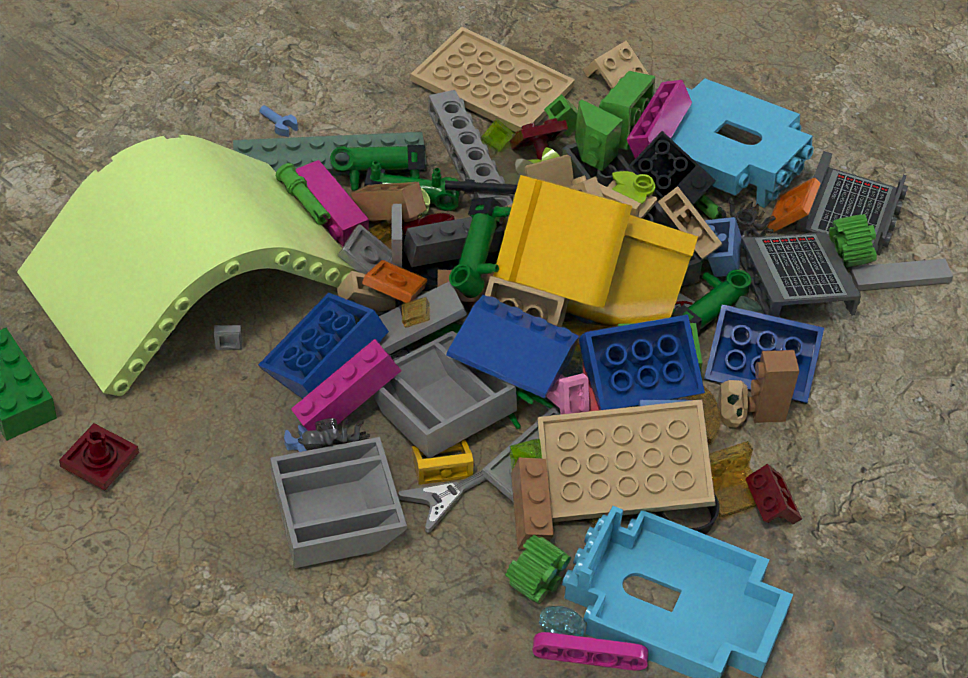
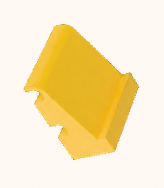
[493,175,632,308]
[566,215,698,327]

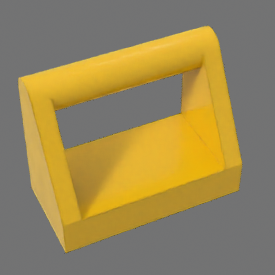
[411,439,474,485]

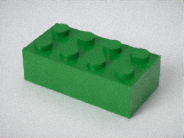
[0,327,57,441]

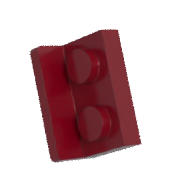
[745,464,802,524]

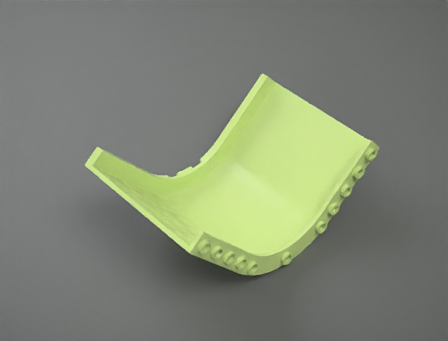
[17,135,357,396]

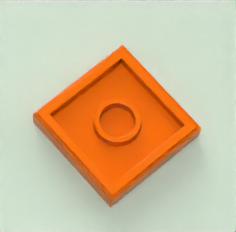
[767,178,821,233]
[362,260,428,304]

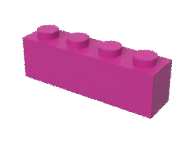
[626,80,692,159]
[296,160,369,247]
[291,339,402,431]

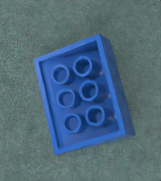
[258,292,389,399]
[446,295,579,398]
[704,305,824,403]
[578,315,705,410]

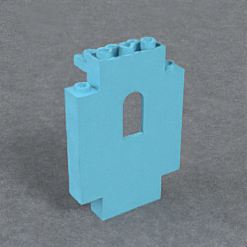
[671,79,814,208]
[562,506,793,678]

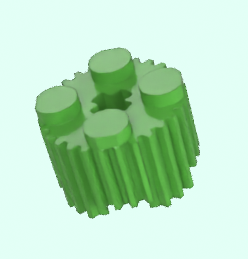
[829,214,877,268]
[505,535,571,604]

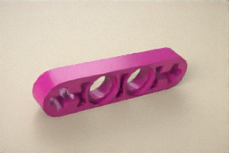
[532,632,649,671]

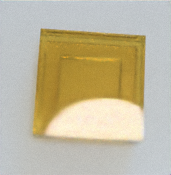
[402,297,430,328]

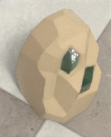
[718,380,748,428]

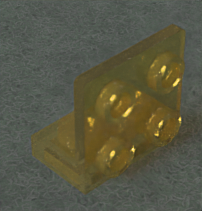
[709,441,757,518]

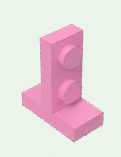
[546,373,589,415]

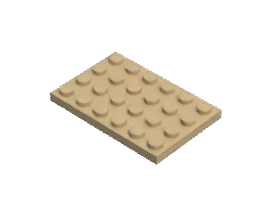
[410,27,575,132]
[538,400,715,522]

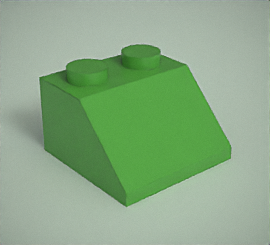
[575,99,623,171]

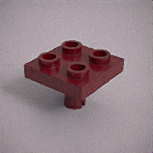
[509,118,568,160]
[59,423,139,490]

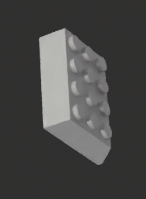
[373,331,517,458]
[270,437,407,568]

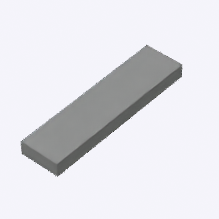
[849,259,953,291]

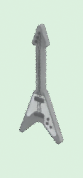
[398,470,487,533]

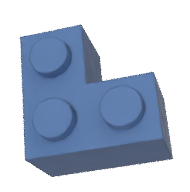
[694,217,741,277]

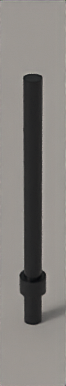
[445,179,582,194]

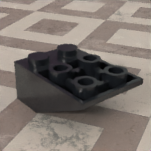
[628,131,716,206]

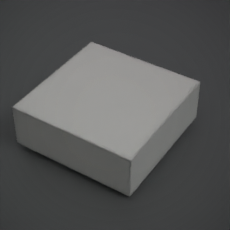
[214,325,242,350]

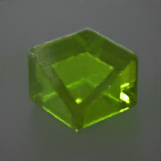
[481,118,514,152]
[510,439,542,470]

